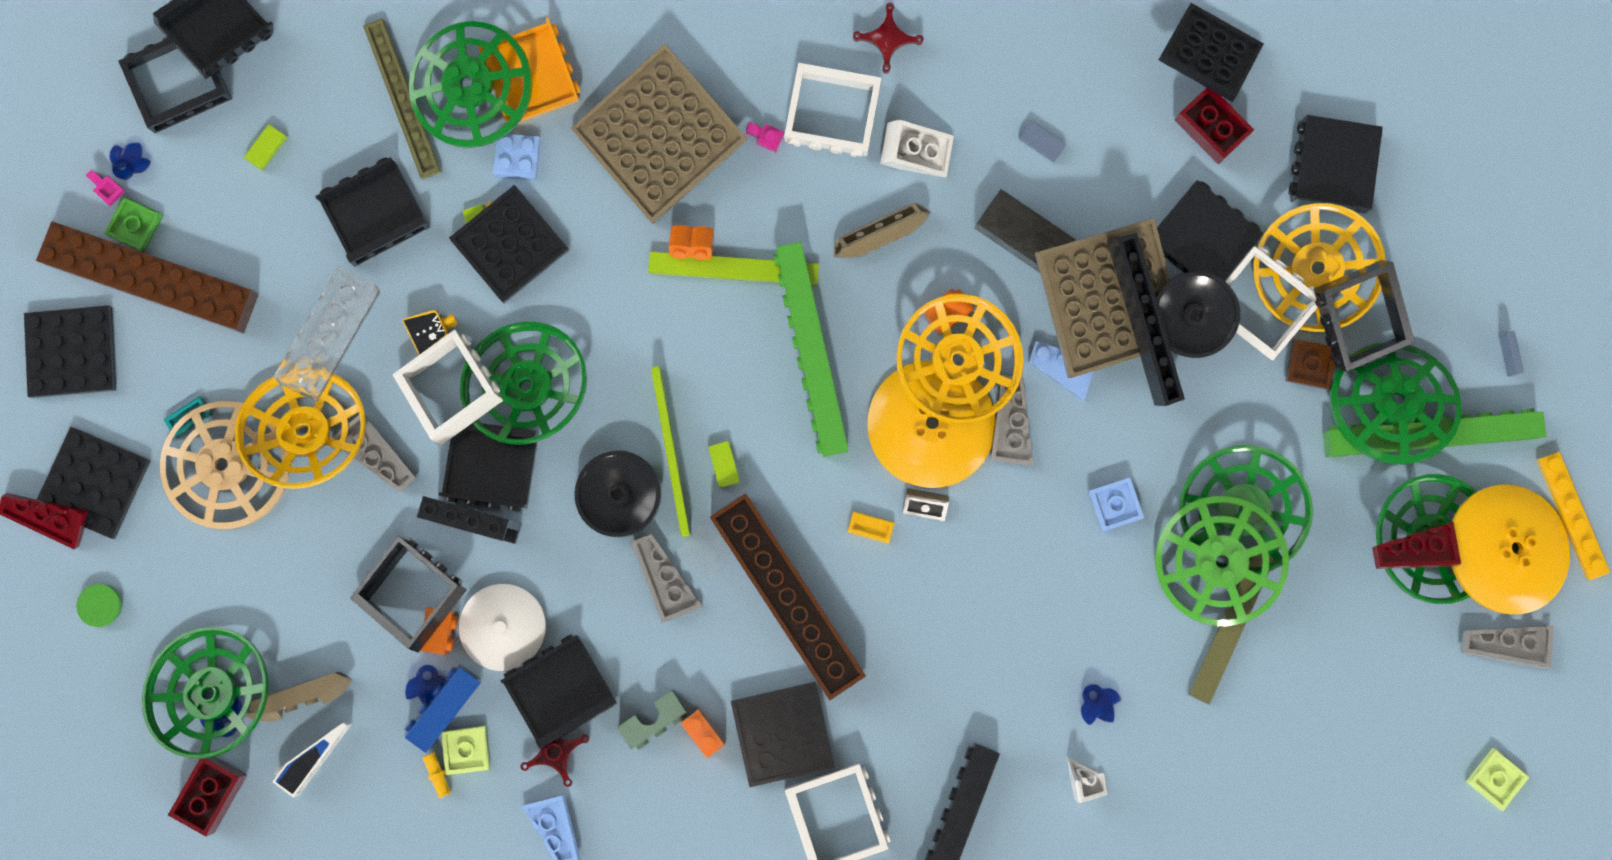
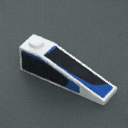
[273,721,352,798]

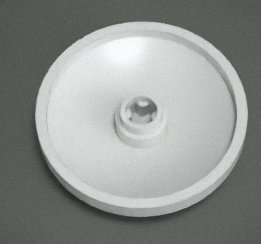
[459,584,547,671]

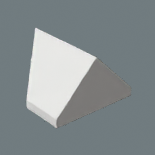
[1066,756,1108,803]

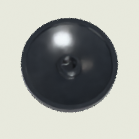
[1156,271,1240,358]
[574,451,661,537]

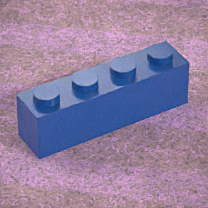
[404,664,481,753]

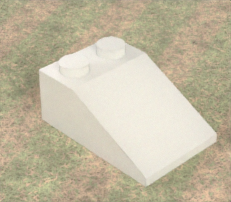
[880,120,954,177]

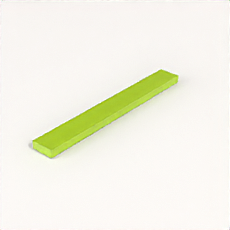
[648,252,819,286]
[651,366,691,537]

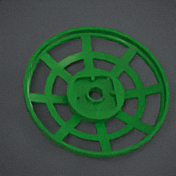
[409,21,533,148]
[460,322,587,444]
[1329,342,1462,465]
[1179,445,1313,574]
[1376,474,1477,604]
[142,627,269,759]

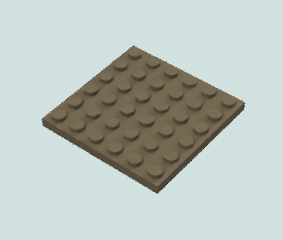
[571,44,748,224]
[1035,218,1170,378]

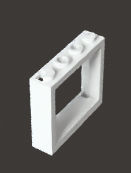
[784,63,881,157]
[1225,246,1317,361]
[393,330,503,446]
[785,763,891,860]

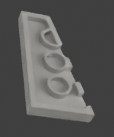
[990,375,1034,466]
[332,415,418,492]
[631,534,703,623]
[1461,626,1554,669]

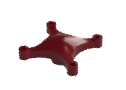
[853,3,924,74]
[520,734,590,787]

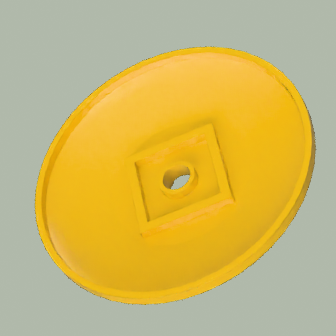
[867,360,995,488]
[1451,484,1570,615]

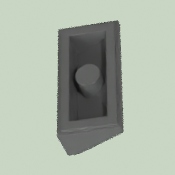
[902,488,949,521]

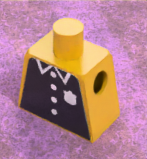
[402,310,458,355]

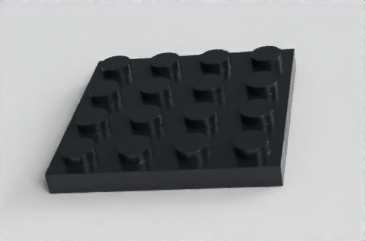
[1158,3,1264,102]
[449,185,569,304]
[24,305,116,398]
[37,427,151,539]
[731,681,835,788]

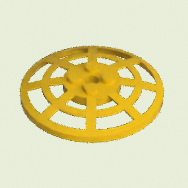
[1253,203,1386,332]
[896,294,1024,423]
[235,368,366,489]

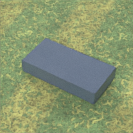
[1019,121,1066,163]
[1499,331,1524,377]

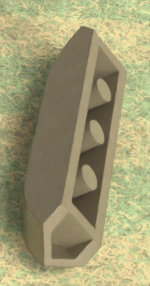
[834,203,931,259]
[246,672,352,722]

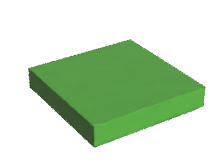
[104,196,163,253]

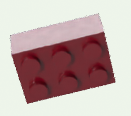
[1175,88,1254,165]
[168,757,247,837]

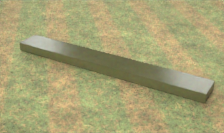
[363,18,442,180]
[1188,543,1280,705]

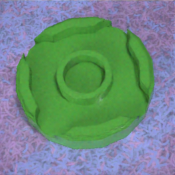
[76,584,122,627]

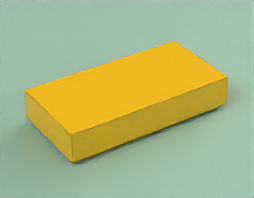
[847,511,894,544]

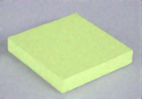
[441,726,490,775]
[1466,748,1529,811]

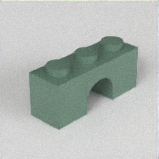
[617,690,687,750]

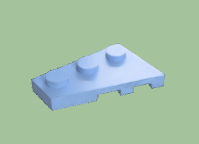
[1028,341,1093,401]
[521,794,580,860]

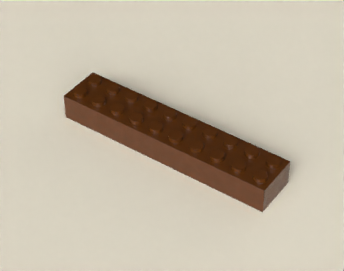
[36,221,259,334]
[710,493,866,701]

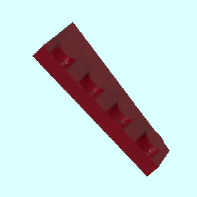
[0,493,88,550]
[1372,522,1461,569]

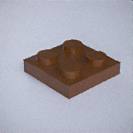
[1285,339,1335,390]

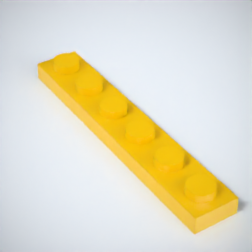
[1537,451,1610,580]

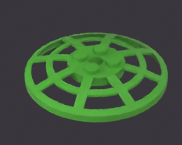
[1155,496,1289,626]

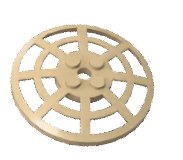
[160,401,291,529]

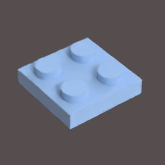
[493,134,540,180]
[1088,477,1144,532]

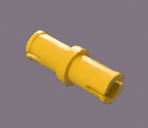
[422,752,452,798]

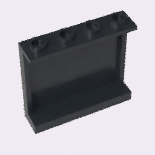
[153,0,273,79]
[1288,115,1383,214]
[315,157,430,267]
[1157,180,1264,281]
[438,423,539,512]
[417,496,522,544]
[500,634,618,750]

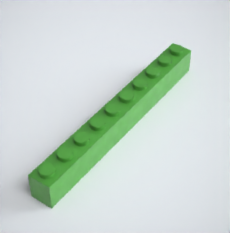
[773,242,849,457]
[1322,408,1547,458]

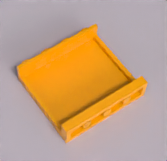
[478,18,581,123]

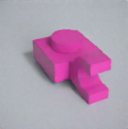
[746,122,785,153]
[85,169,125,206]

